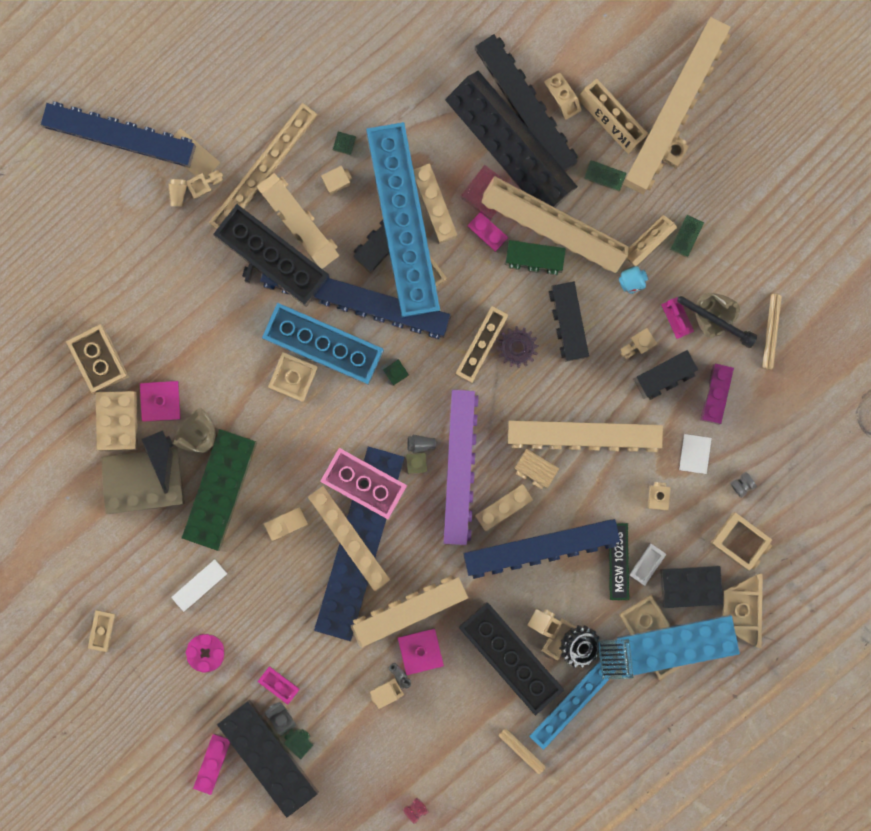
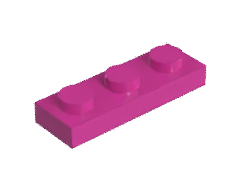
[193,733,230,795]

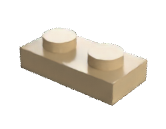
[88,610,115,652]
[541,618,577,661]

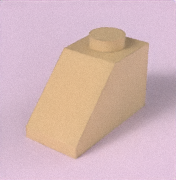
[264,507,308,541]

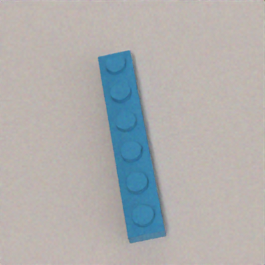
[529,652,622,750]

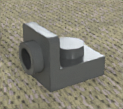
[265,702,297,736]

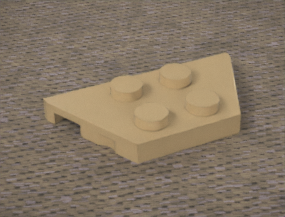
[723,574,763,648]

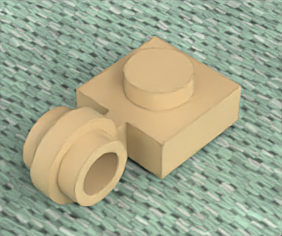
[186,170,223,199]
[620,328,657,359]

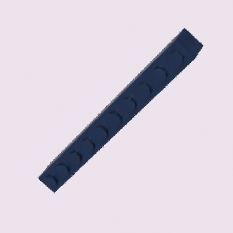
[260,274,451,340]

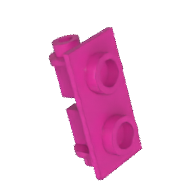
[661,297,694,339]

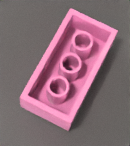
[320,448,407,519]

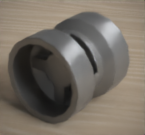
[730,472,757,498]

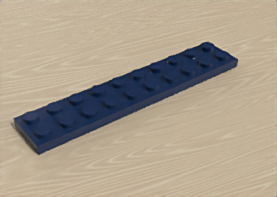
[314,446,405,642]

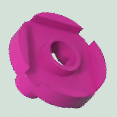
[186,634,225,673]

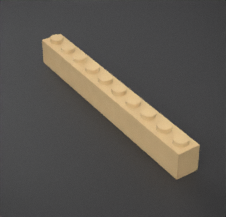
[623,17,731,195]

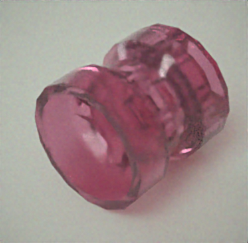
[402,797,429,824]

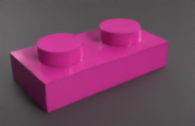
[467,212,508,252]
[257,666,300,705]

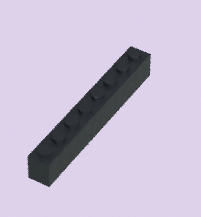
[475,34,578,171]

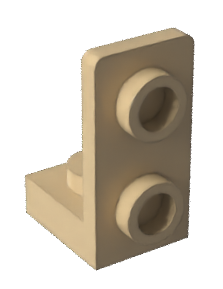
[544,73,582,120]

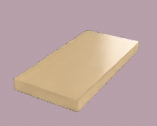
[618,595,684,680]

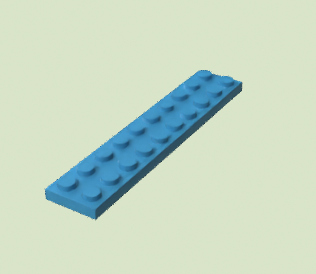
[366,122,440,318]

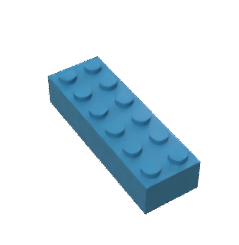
[262,303,384,385]
[617,615,740,677]

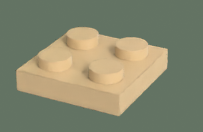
[268,352,318,403]

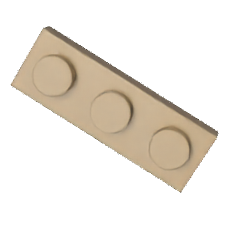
[626,215,677,266]
[475,484,533,532]

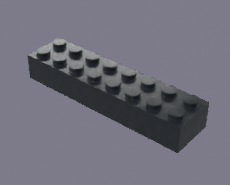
[445,70,578,208]

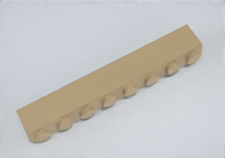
[482,176,628,273]
[508,421,663,452]

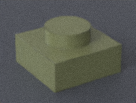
[406,453,427,474]

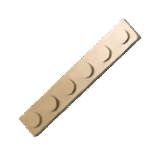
[308,486,390,591]

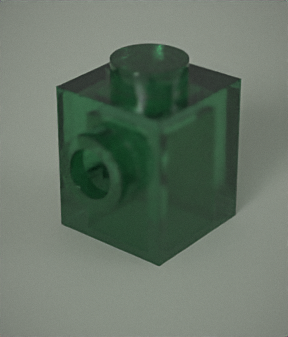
[284,728,315,760]

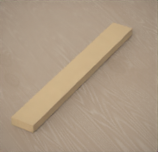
[209,103,318,229]

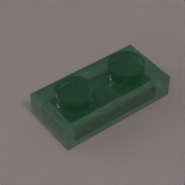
[584,160,627,192]
[670,215,704,258]

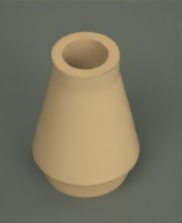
[168,179,187,207]

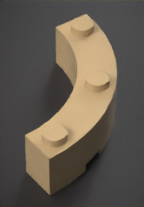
[256,173,339,269]

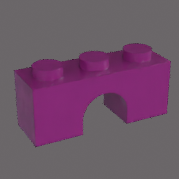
[700,363,734,425]

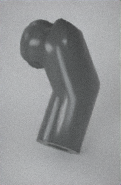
[389,663,411,689]

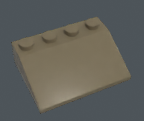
[101,447,185,514]

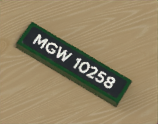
[609,523,629,600]

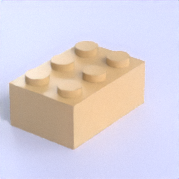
[66,324,129,394]
[96,391,138,451]

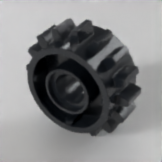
[559,625,601,668]

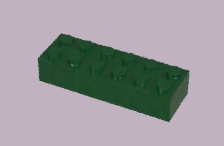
[182,429,257,551]

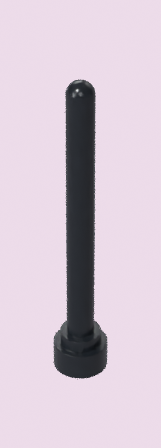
[677,296,757,348]

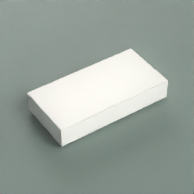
[629,543,666,586]

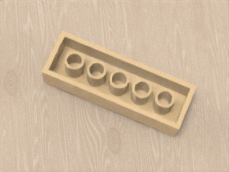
[351,575,468,647]

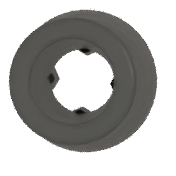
[407,434,436,453]

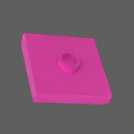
[140,381,181,422]
[398,628,444,675]

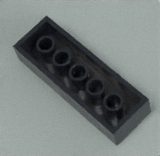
[213,204,330,307]
[459,602,564,716]
[217,699,319,818]

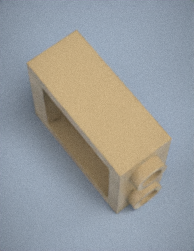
[711,512,772,571]

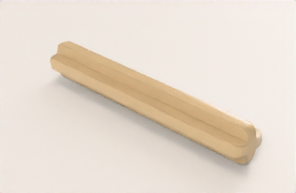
[762,294,782,369]

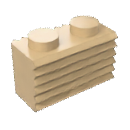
[514,449,559,490]

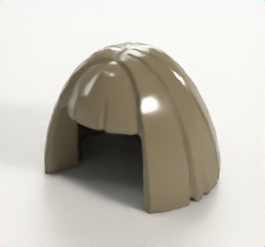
[696,293,740,338]
[173,408,216,453]

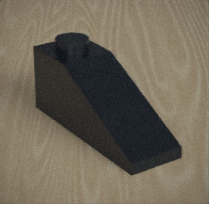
[141,430,173,494]

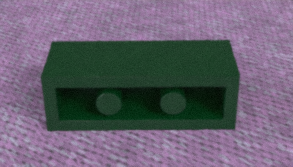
[505,240,566,275]

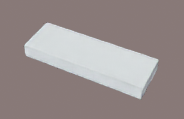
[171,559,228,612]

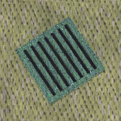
[599,639,634,679]

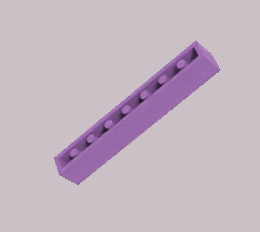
[444,390,478,545]

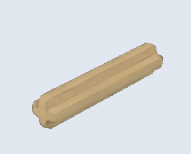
[499,729,545,774]

